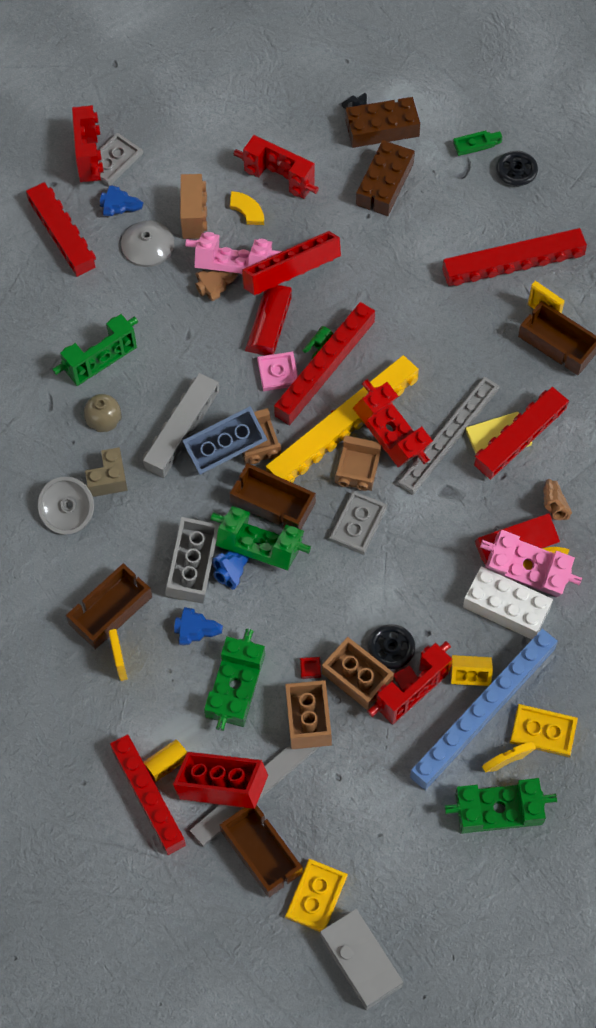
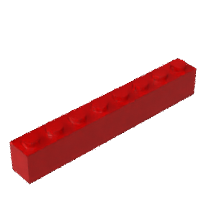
[442,228,587,287]
[274,302,375,426]

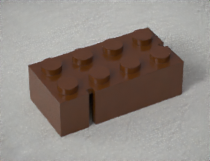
[345,97,421,148]
[356,140,415,216]
[518,301,596,375]
[229,463,316,530]
[66,563,152,650]
[219,805,303,898]

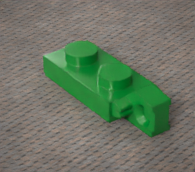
[453,130,502,156]

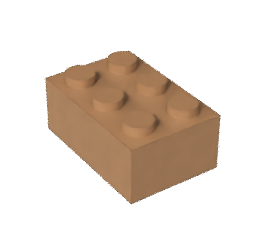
[180,174,207,239]
[322,637,394,710]
[285,680,332,749]

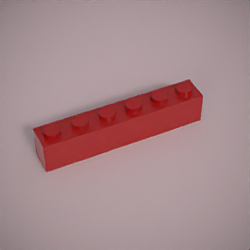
[26,182,96,277]
[242,231,341,295]
[474,386,569,480]
[110,734,186,855]

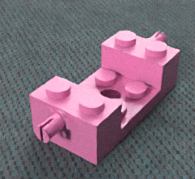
[185,232,282,274]
[480,530,582,597]

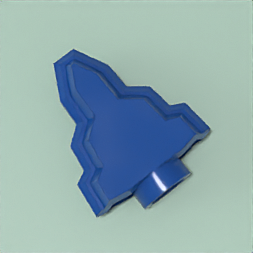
[100,185,143,216]
[212,551,249,590]
[174,607,223,645]

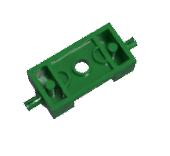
[52,314,138,386]
[211,506,311,571]
[204,629,265,731]
[444,778,557,834]

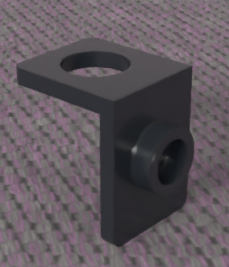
[341,93,367,109]

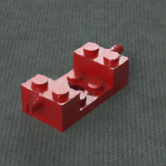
[72,105,104,182]
[233,135,319,199]
[353,379,433,468]
[367,641,453,725]

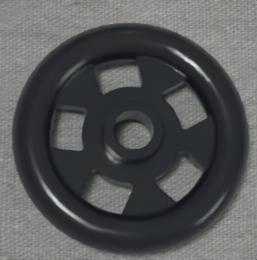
[496,151,538,186]
[368,624,415,669]

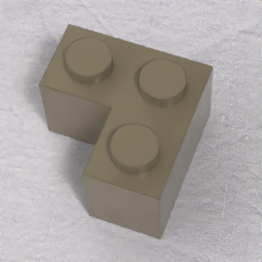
[85,447,128,497]

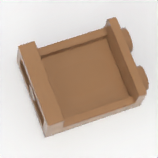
[242,408,281,465]
[335,436,382,491]

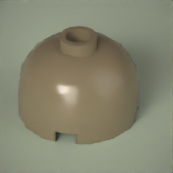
[84,394,122,432]

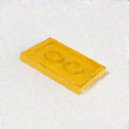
[510,704,578,758]
[285,859,348,932]

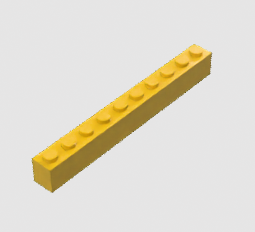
[266,355,419,483]

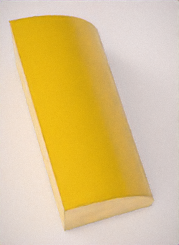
[451,655,493,686]
[143,739,187,782]

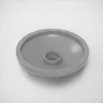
[121,221,174,267]
[38,477,94,534]

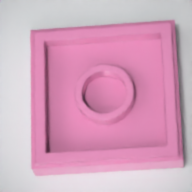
[257,351,298,391]

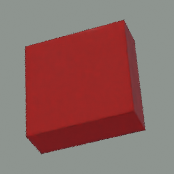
[300,657,321,679]
[394,666,418,693]

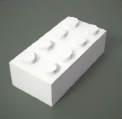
[463,566,553,639]

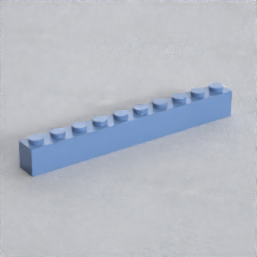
[410,629,558,791]

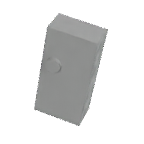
[165,517,219,604]
[320,909,403,1010]

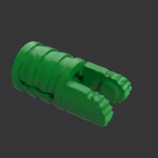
[302,326,333,359]

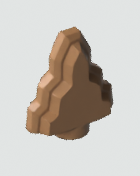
[195,270,238,301]
[543,479,572,520]

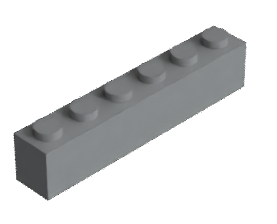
[142,373,219,478]

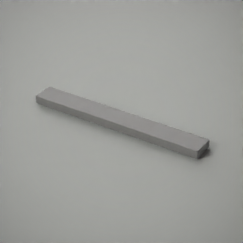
[398,376,500,495]
[190,744,320,847]

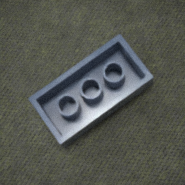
[182,406,268,474]

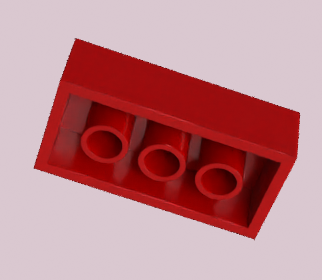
[173,752,268,809]

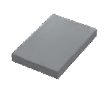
[99,133,143,187]
[329,491,388,555]

